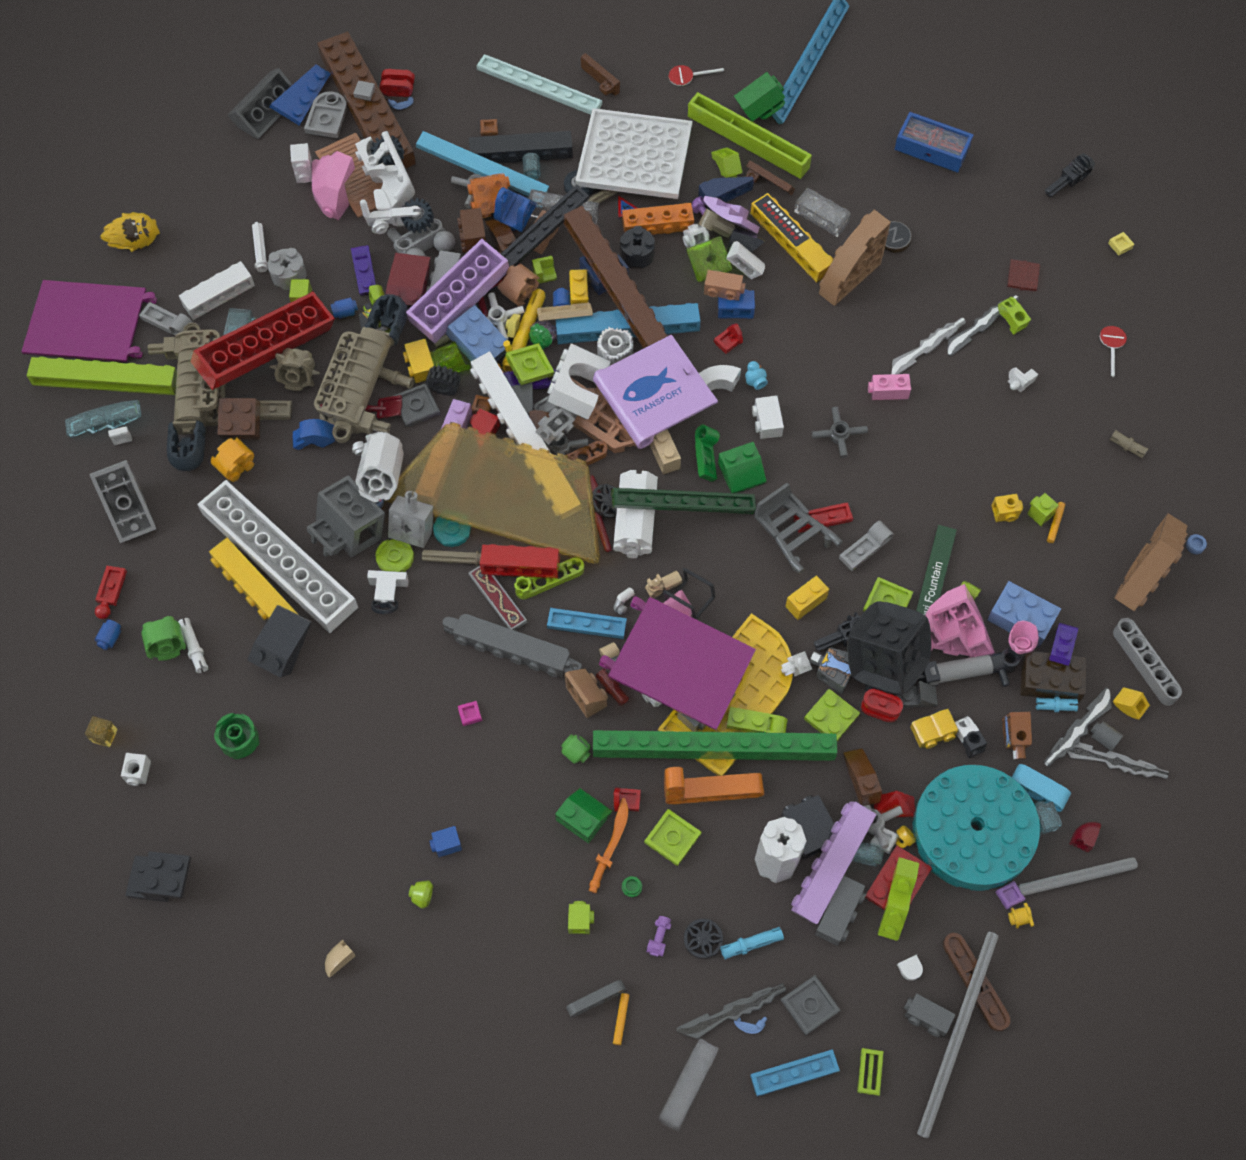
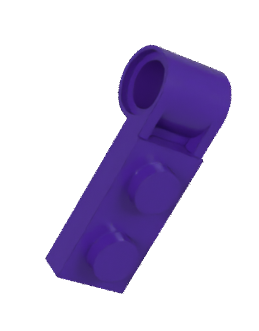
[351,245,376,296]
[1049,623,1078,666]

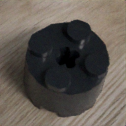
[620,226,655,269]

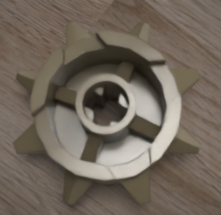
[270,348,320,391]

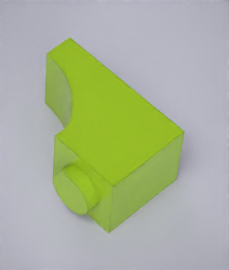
[711,147,742,178]

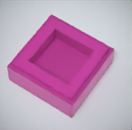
[458,701,482,726]

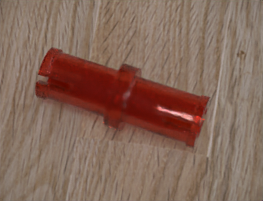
[595,669,629,706]

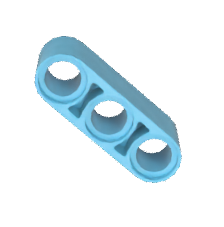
[1012,764,1071,812]

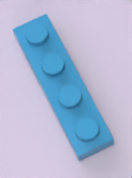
[547,608,627,639]
[750,1049,840,1097]

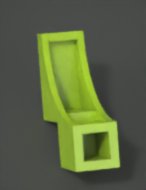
[878,857,919,941]

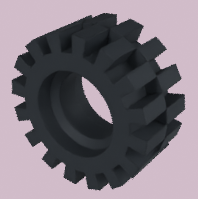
[425,365,461,396]

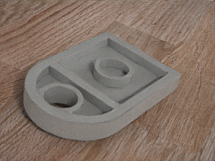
[304,92,347,138]

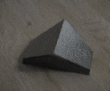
[726,228,765,257]

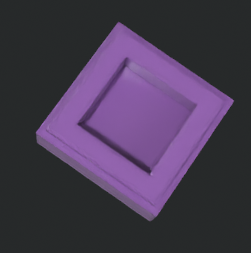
[996,881,1025,910]

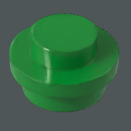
[622,876,642,897]

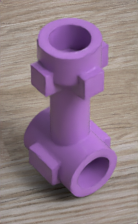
[692,196,706,216]
[646,916,671,957]

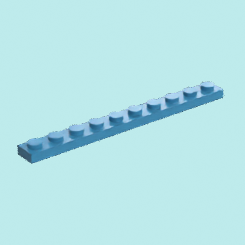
[771,0,849,124]

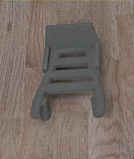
[754,483,843,574]

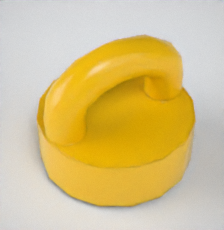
[896,826,916,848]

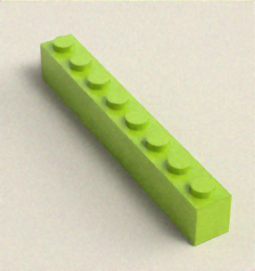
[688,92,812,179]
[27,357,177,395]

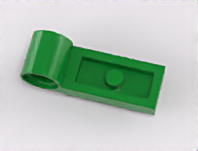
[695,424,720,482]

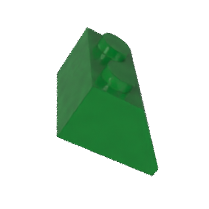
[718,442,767,493]
[555,788,613,844]

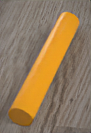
[1047,502,1065,543]
[613,993,629,1045]

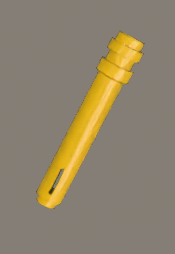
[502,289,546,372]

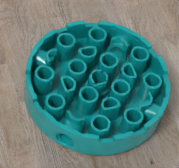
[912,765,1040,891]

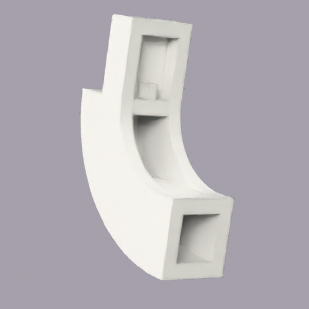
[699,365,741,392]

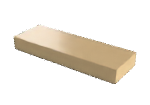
[537,303,593,321]

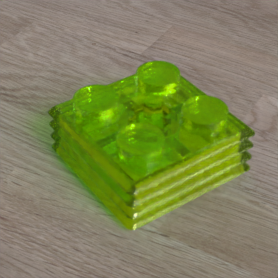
[687,236,732,282]

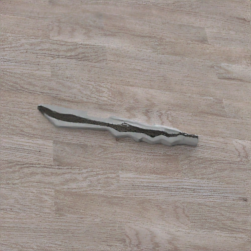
[1060,738,1169,779]

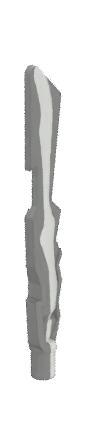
[891,318,966,375]

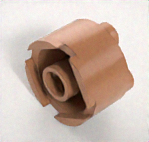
[498,264,540,306]

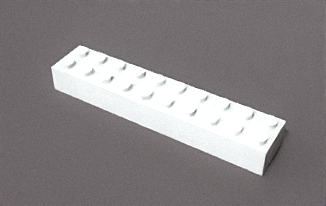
[197,480,358,633]

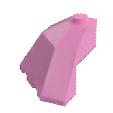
[312,151,355,220]
[925,584,995,658]

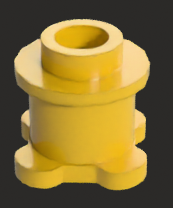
[1008,903,1034,929]

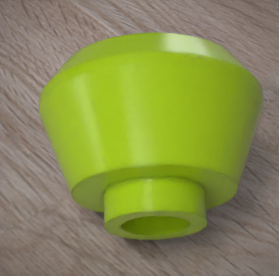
[409,881,433,909]

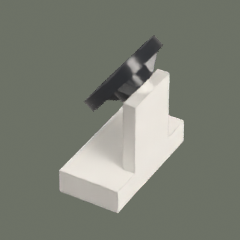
[367,570,409,614]

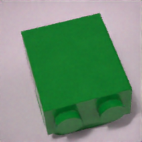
[734,72,786,122]

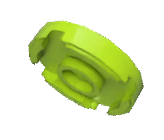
[376,539,414,572]

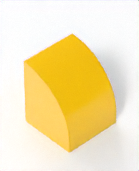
[1113,687,1150,720]

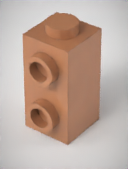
[704,270,746,301]

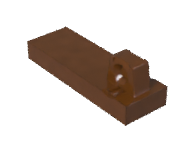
[581,53,620,96]
[745,161,795,195]

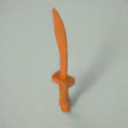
[589,798,628,893]

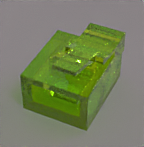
[430,341,471,374]

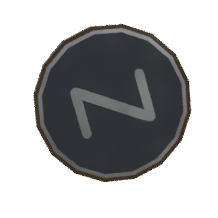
[884,221,912,253]

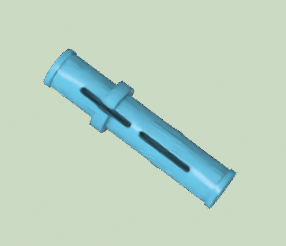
[720,927,784,959]

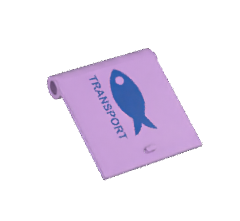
[593,335,718,449]

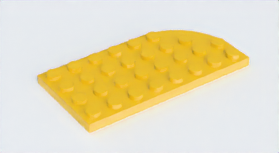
[658,613,793,776]

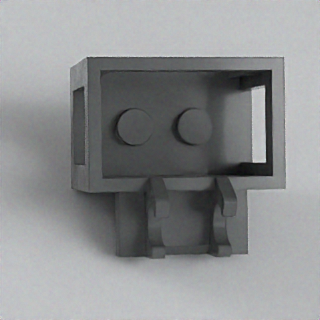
[307,475,385,558]

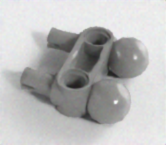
[387,211,455,256]

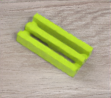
[857,1048,884,1096]

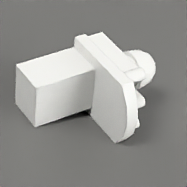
[1008,367,1038,392]

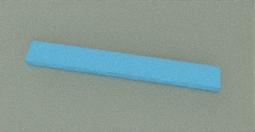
[416,131,549,202]

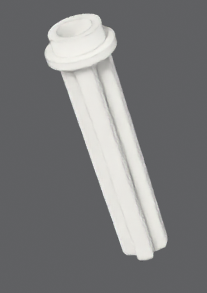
[252,222,268,272]

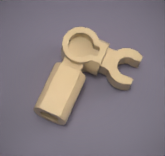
[645,571,682,598]

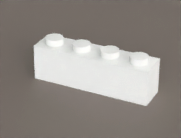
[179,262,255,320]

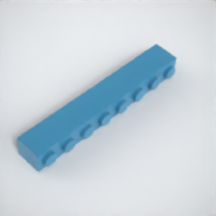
[555,303,700,344]

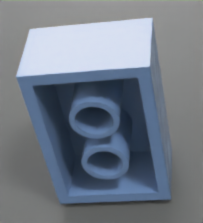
[446,305,507,362]
[987,581,1061,648]

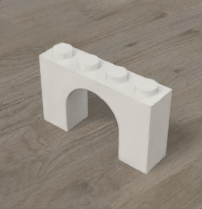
[547,344,611,419]

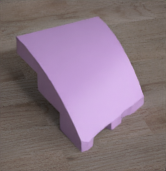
[703,196,759,234]

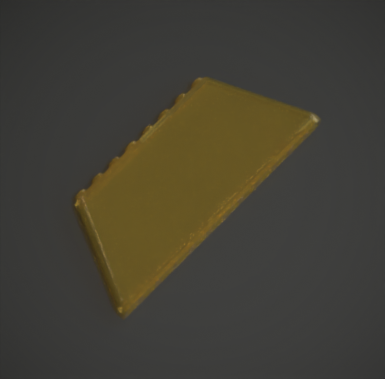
[383,422,601,565]

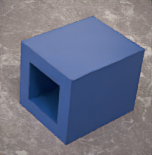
[429,826,462,857]

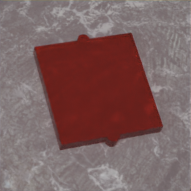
[1007,259,1040,291]

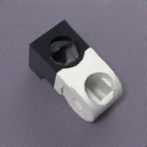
[955,716,987,758]

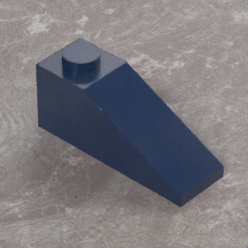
[698,177,754,210]

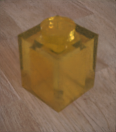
[85,716,117,747]

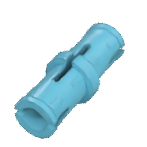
[1036,697,1078,712]

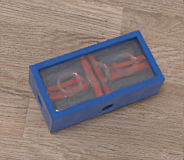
[894,112,974,172]

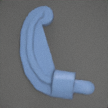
[388,97,413,110]
[734,1017,767,1034]

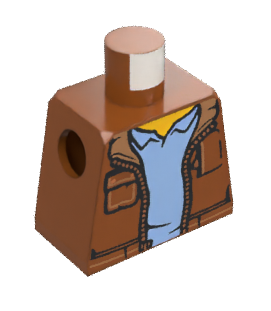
[1002,712,1032,760]

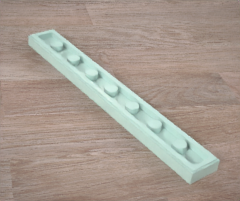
[477,54,602,115]

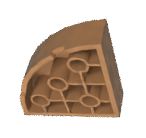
[819,210,891,306]
[1115,513,1188,611]

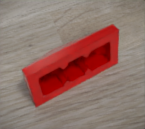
[874,791,915,817]

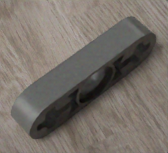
[566,980,626,1018]

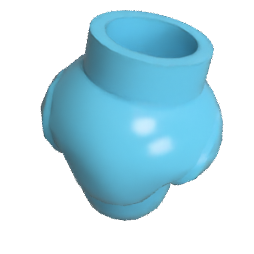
[745,361,768,390]

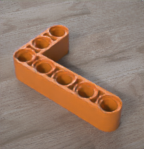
[664,767,764,804]

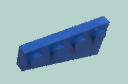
[270,65,331,126]

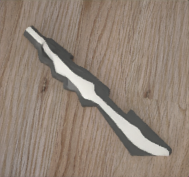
[948,295,1019,356]
[1043,688,1112,767]

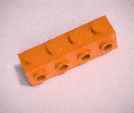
[622,203,694,235]

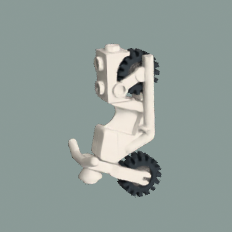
[355,131,434,234]

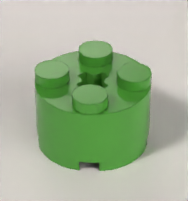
[141,616,186,661]

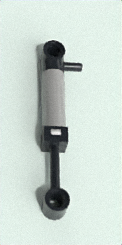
[865,648,1021,692]

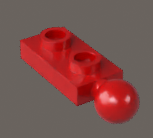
[95,566,127,619]

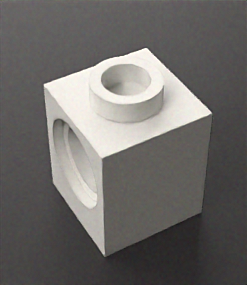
[121,753,151,786]

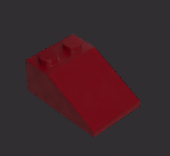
[386,253,431,308]

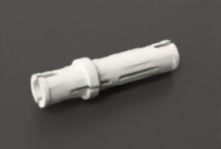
[178,618,208,673]

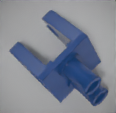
[494,187,537,232]

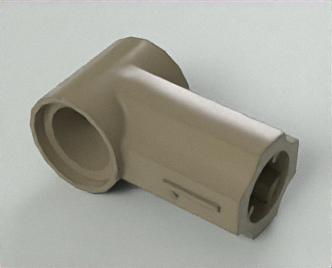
[698,209,735,238]

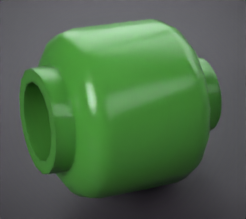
[561,734,591,764]

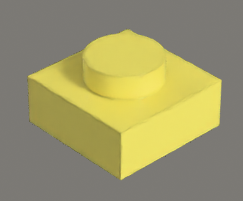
[1108,232,1134,256]
[505,314,520,338]

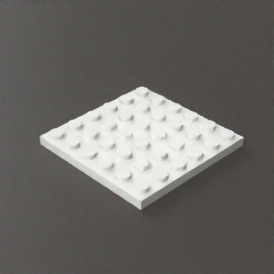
[575,108,692,199]

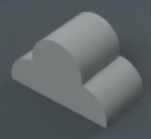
[90,460,156,543]

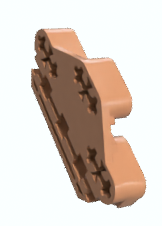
[570,377,637,453]

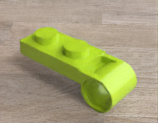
[727,707,788,733]

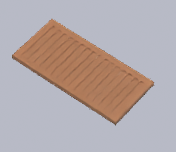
[315,133,383,218]

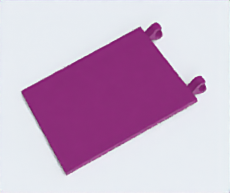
[21,280,157,362]
[599,596,756,730]

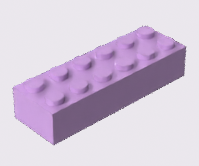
[406,239,509,343]

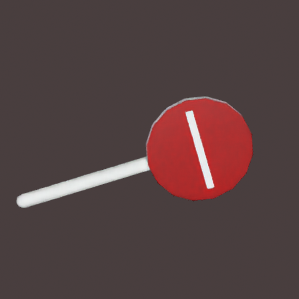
[669,65,724,86]
[1099,326,1127,377]

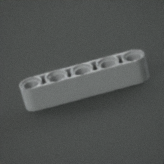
[1113,618,1182,706]

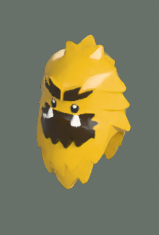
[100,212,160,252]

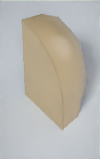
[325,940,355,978]

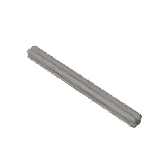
[1018,857,1138,896]

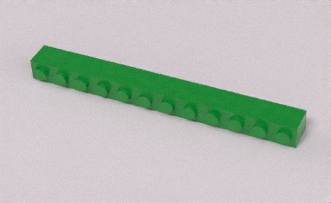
[593,730,837,761]

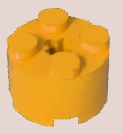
[211,437,254,482]

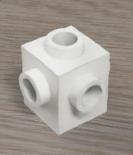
[683,224,710,251]

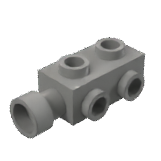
[535,407,578,445]

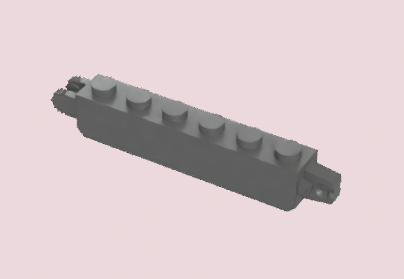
[443,614,582,678]

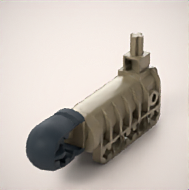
[314,294,408,443]
[148,323,226,471]

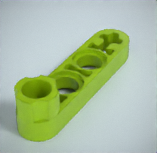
[514,557,584,600]

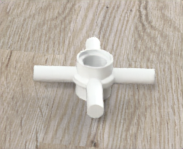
[486,293,525,340]

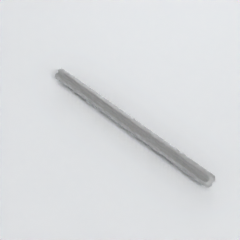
[917,932,998,1138]

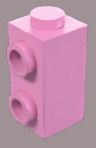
[868,374,911,400]

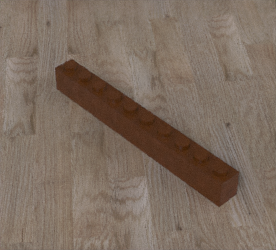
[564,206,667,348]

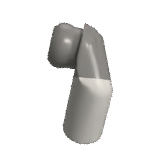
[613,588,635,615]

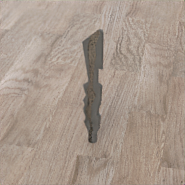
[677,983,786,1039]

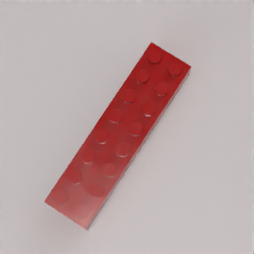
[190,292,335,390]

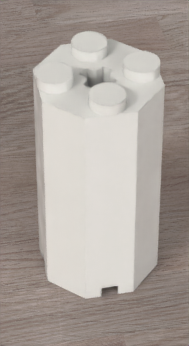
[356,432,404,502]
[613,470,658,558]
[755,817,806,883]

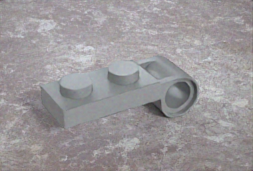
[139,302,193,335]
[839,521,894,571]

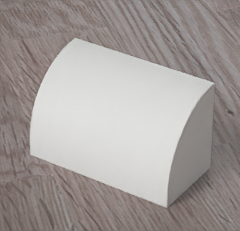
[726,241,765,280]

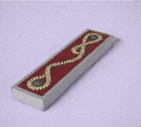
[469,566,527,631]

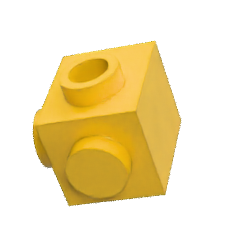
[991,494,1023,522]

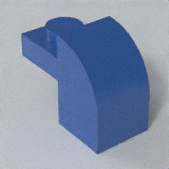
[293,419,335,450]

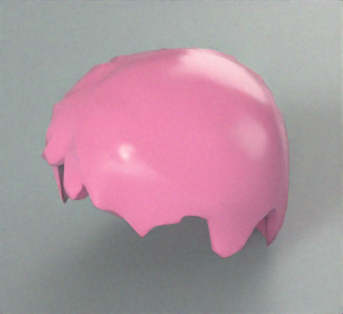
[1008,621,1039,654]

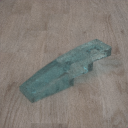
[65,400,141,438]

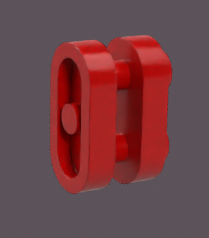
[379,69,415,97]
[861,689,903,723]

